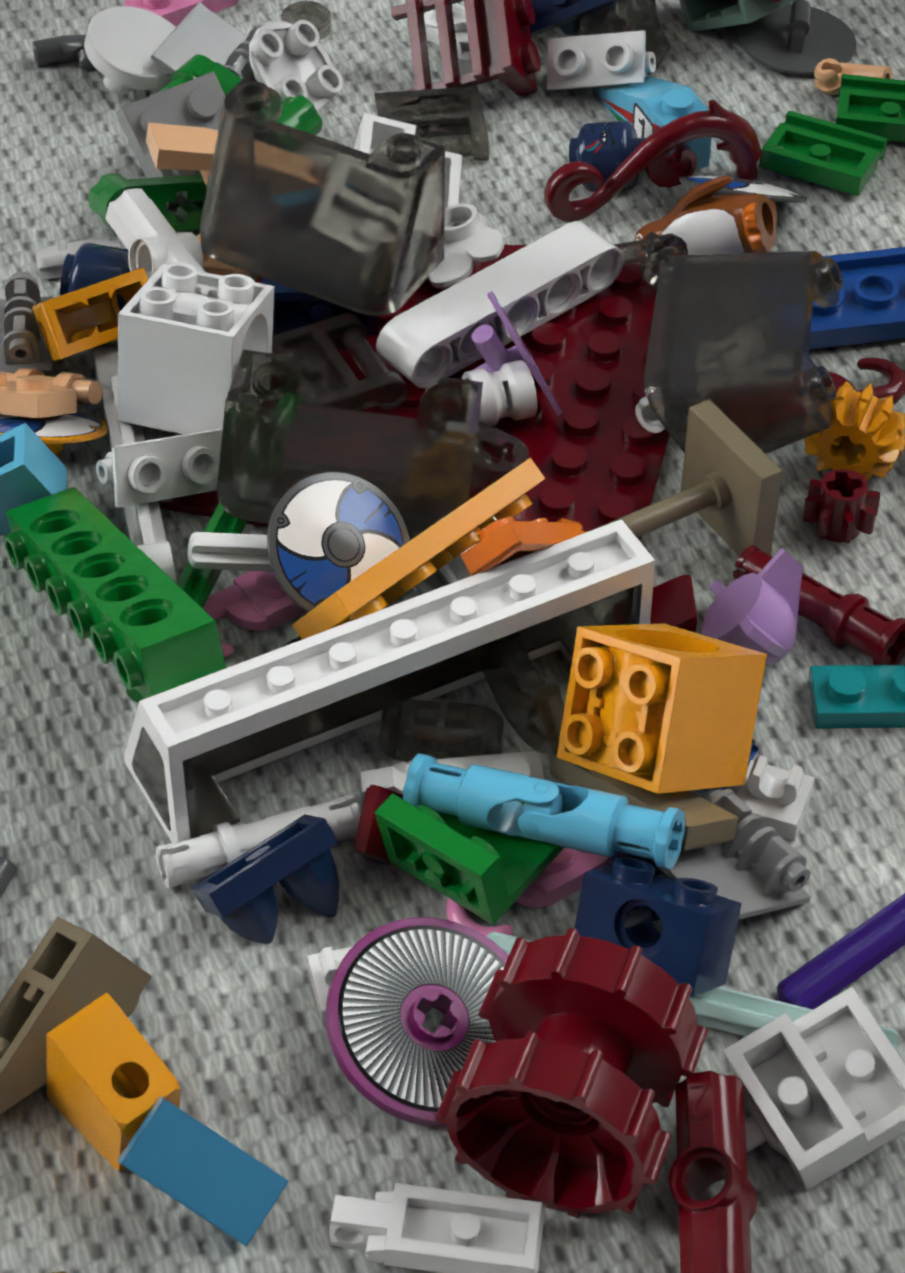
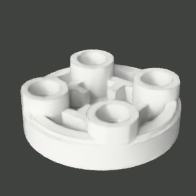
[84,6,176,94]

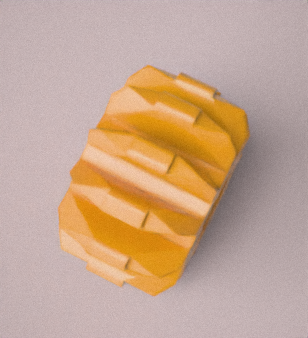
[803,381,905,481]

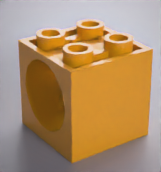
[556,623,767,794]

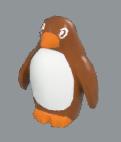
[634,175,777,282]

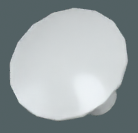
[249,20,343,112]

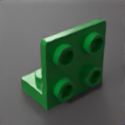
[374,764,564,925]

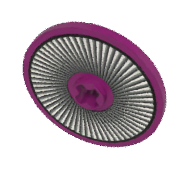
[325,917,509,1127]

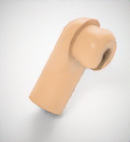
[814,58,893,96]

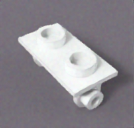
[547,30,656,91]
[96,429,225,508]

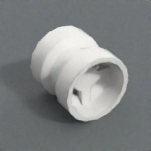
[462,360,537,430]

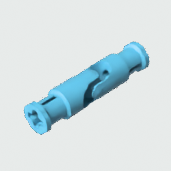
[403,753,686,870]

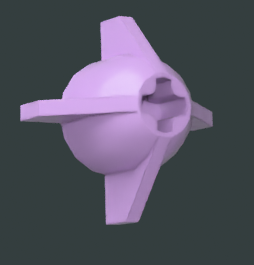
[701,548,803,666]

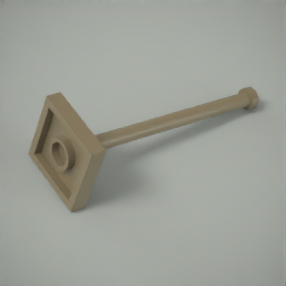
[588,399,782,556]

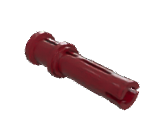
[733,545,905,666]

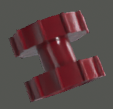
[435,928,708,1219]

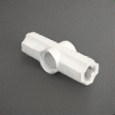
[105,189,205,280]

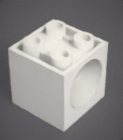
[118,263,274,444]

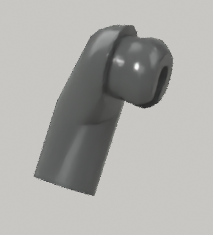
[32,35,96,71]

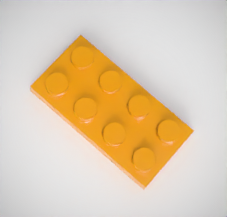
[292,457,545,639]

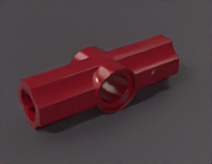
[668,1070,757,1273]

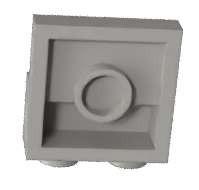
[116,72,255,208]

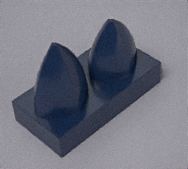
[191,814,339,944]

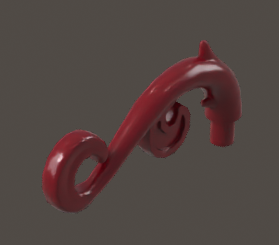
[544,99,761,222]

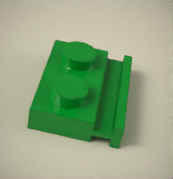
[836,74,905,142]
[759,111,888,196]

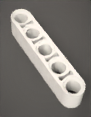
[376,221,624,388]

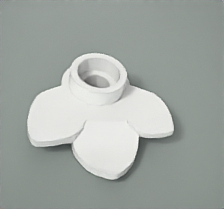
[417,203,505,289]

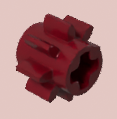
[802,469,880,543]

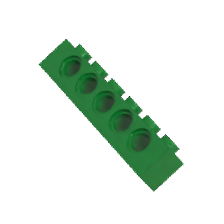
[4,487,226,699]

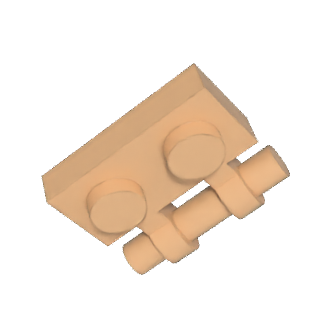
[0,368,103,418]

